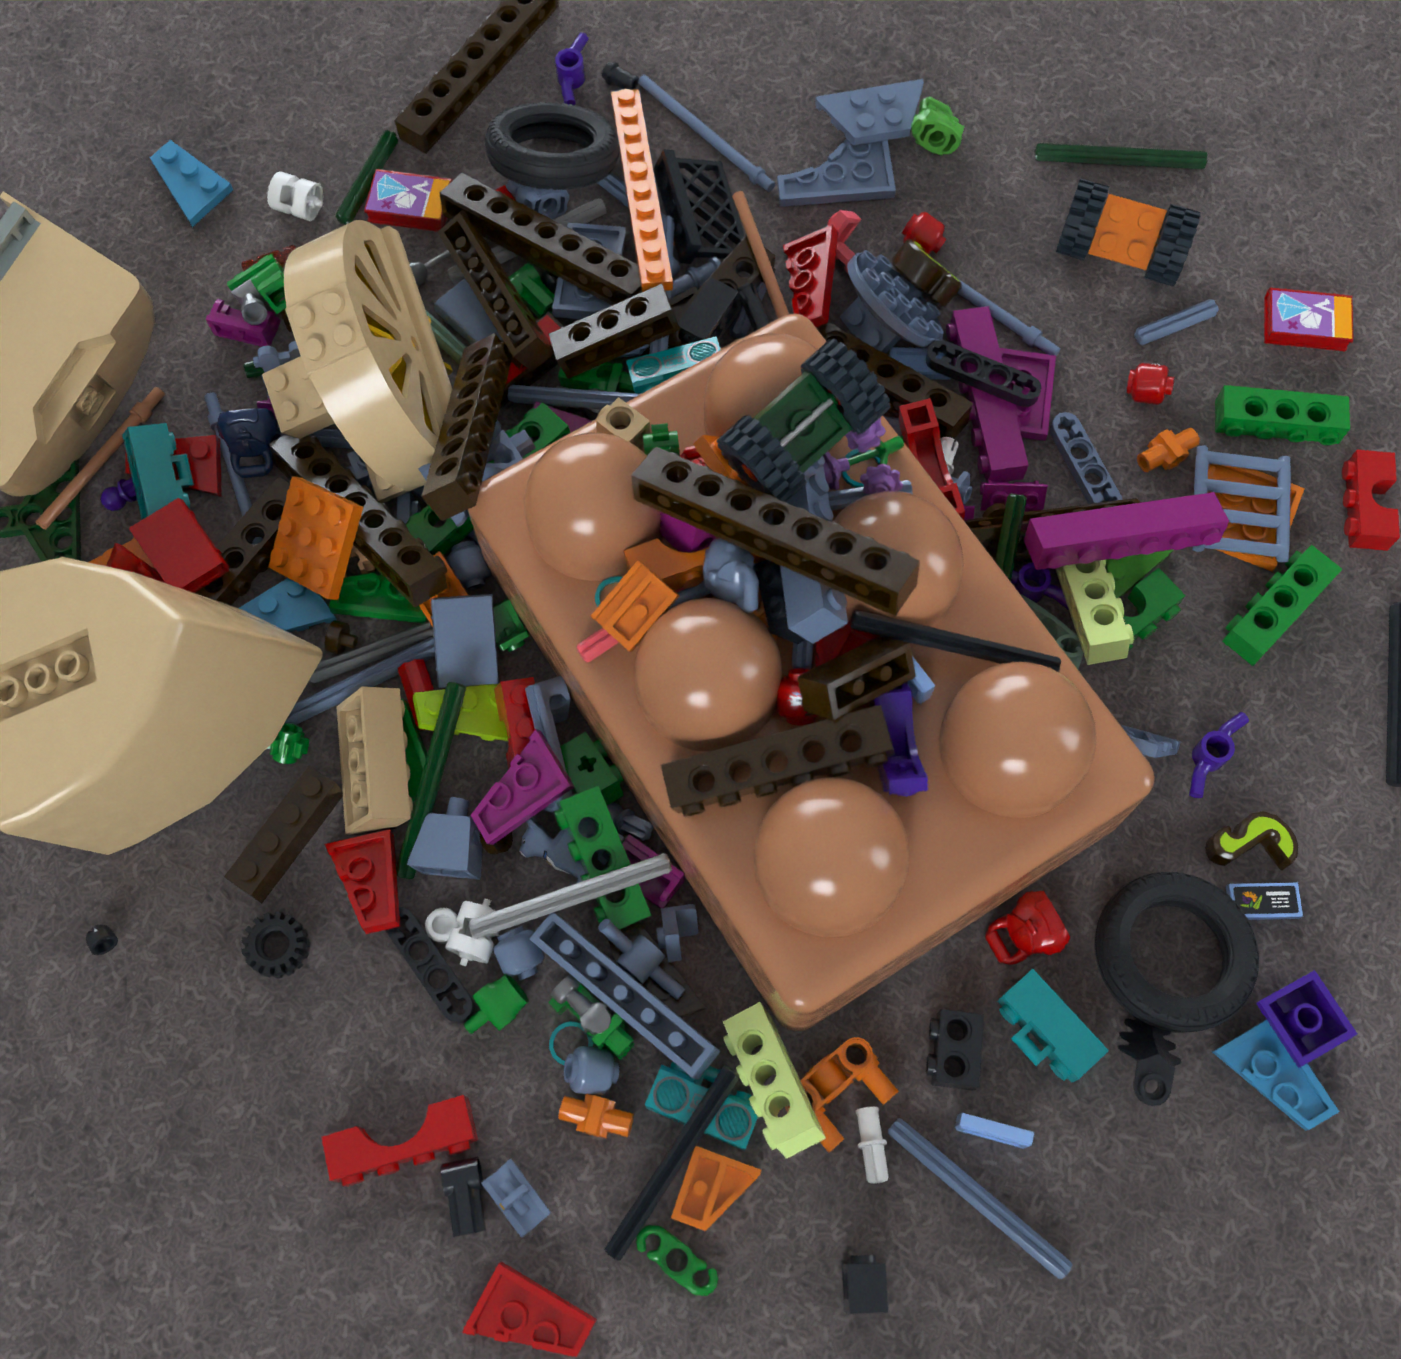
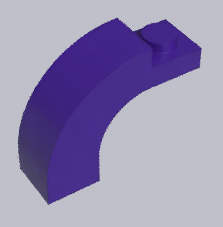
[870,682,928,796]

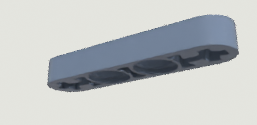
[1050,412,1123,504]

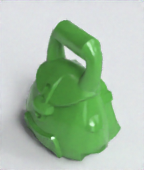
[911,96,965,156]

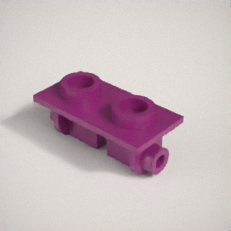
[980,479,1048,512]

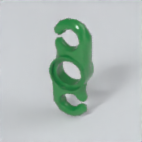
[636,1225,718,1296]

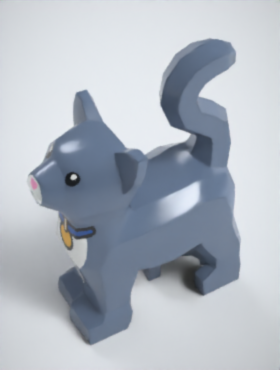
[519,803,624,884]

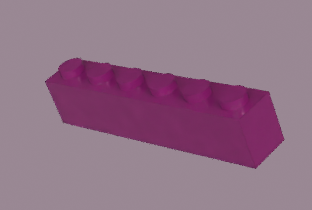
[946,306,1029,482]
[1024,492,1229,570]

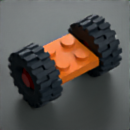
[1055,178,1201,287]

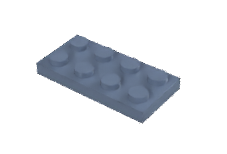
[552,223,626,319]

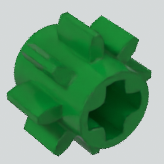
[643,423,680,456]
[267,723,310,764]

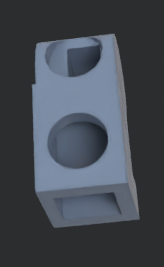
[535,676,570,724]

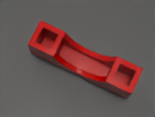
[899,398,965,520]
[321,1095,479,1187]

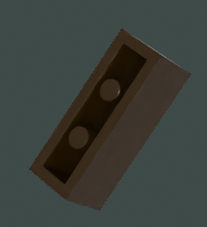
[797,636,916,720]

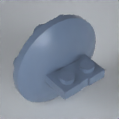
[840,250,944,353]

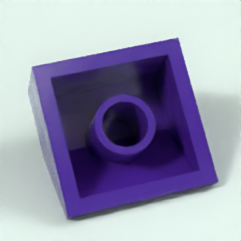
[1256,970,1357,1068]

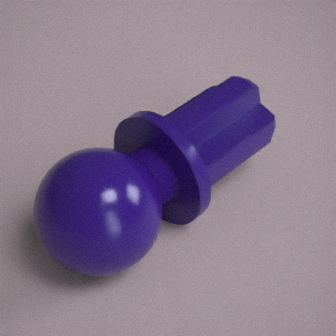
[101,478,137,511]

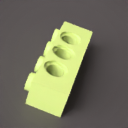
[1055,560,1134,665]
[723,1002,826,1159]

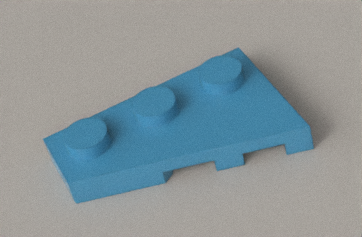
[150,140,233,227]
[239,578,337,632]
[1212,1019,1340,1130]

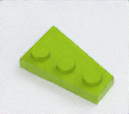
[413,683,508,741]

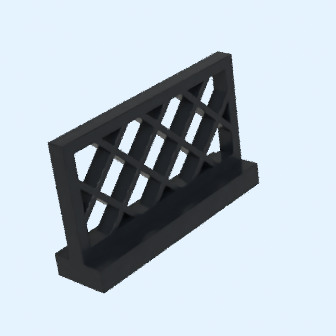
[653,149,745,264]

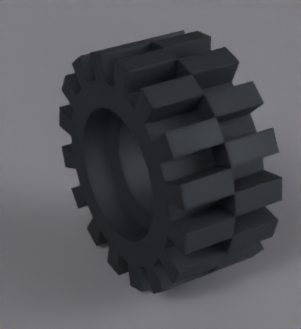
[241,912,310,978]

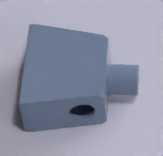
[407,797,482,880]

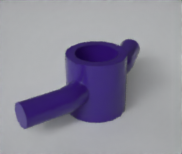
[555,33,589,106]
[1011,563,1069,610]
[1189,712,1249,798]

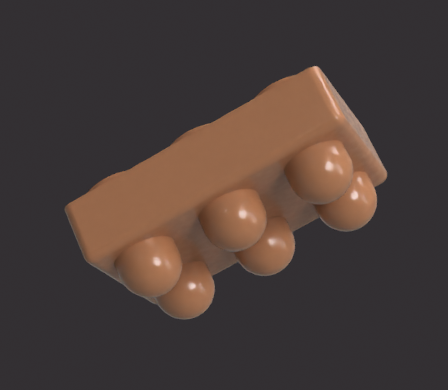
[468,314,1154,1031]

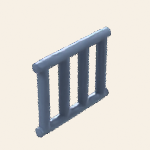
[1192,446,1291,563]

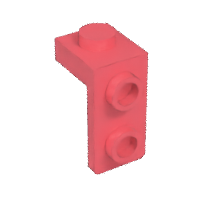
[828,210,861,274]

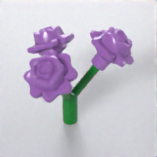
[823,417,904,494]

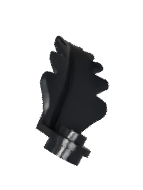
[1118,1016,1181,1106]

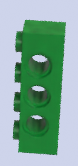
[1215,385,1350,445]
[1222,545,1342,666]
[554,786,651,929]

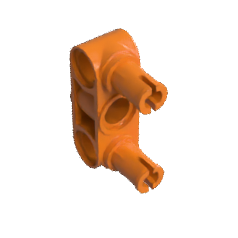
[785,1037,899,1153]

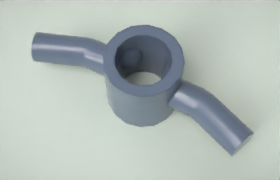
[598,919,686,1000]

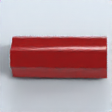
[397,659,434,730]

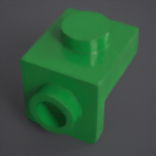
[493,598,530,652]

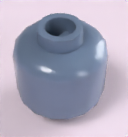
[446,541,491,590]
[493,926,545,981]
[564,1046,619,1095]

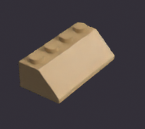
[337,686,413,835]

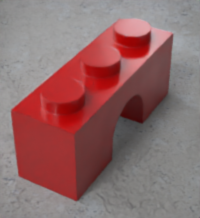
[1342,450,1400,551]
[494,677,535,769]

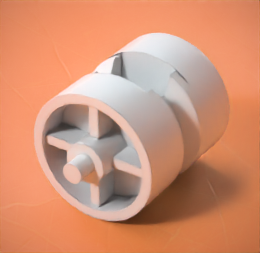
[267,171,323,221]
[445,899,500,967]

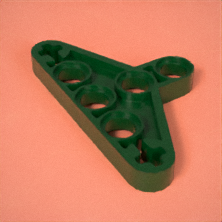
[0,459,81,562]

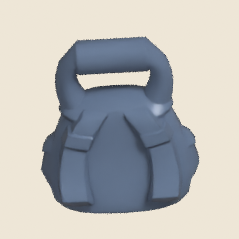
[506,180,569,219]
[703,538,759,613]

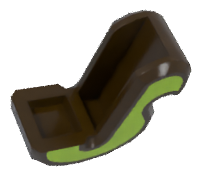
[892,239,962,307]
[1205,811,1298,871]

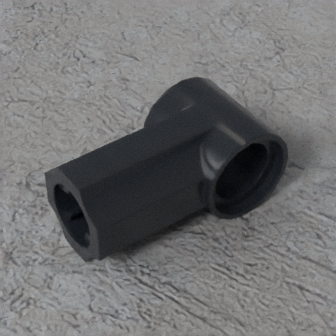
[441,1156,486,1237]

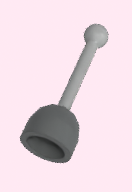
[409,250,451,287]

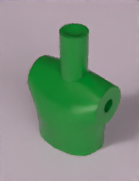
[464,974,529,1034]

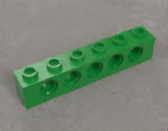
[406,402,571,556]

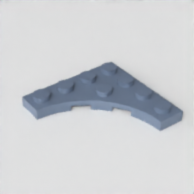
[777,138,896,207]

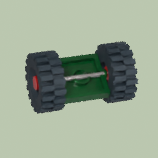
[717,339,891,502]

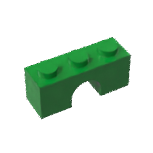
[1123,568,1186,652]

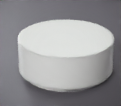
[425,908,459,944]

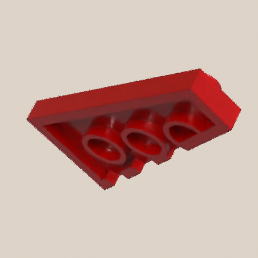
[783,225,839,327]

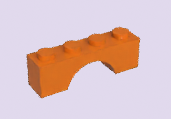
[624,538,766,590]

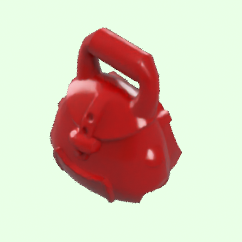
[985,891,1070,965]

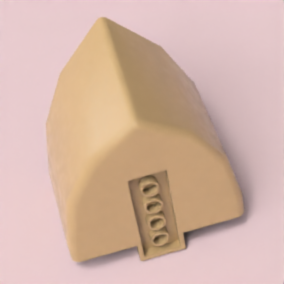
[0,557,322,855]

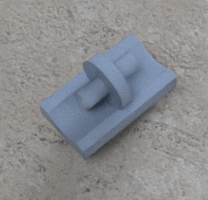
[481,1159,552,1238]

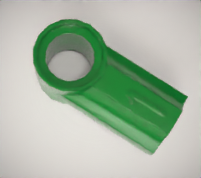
[508,263,555,318]

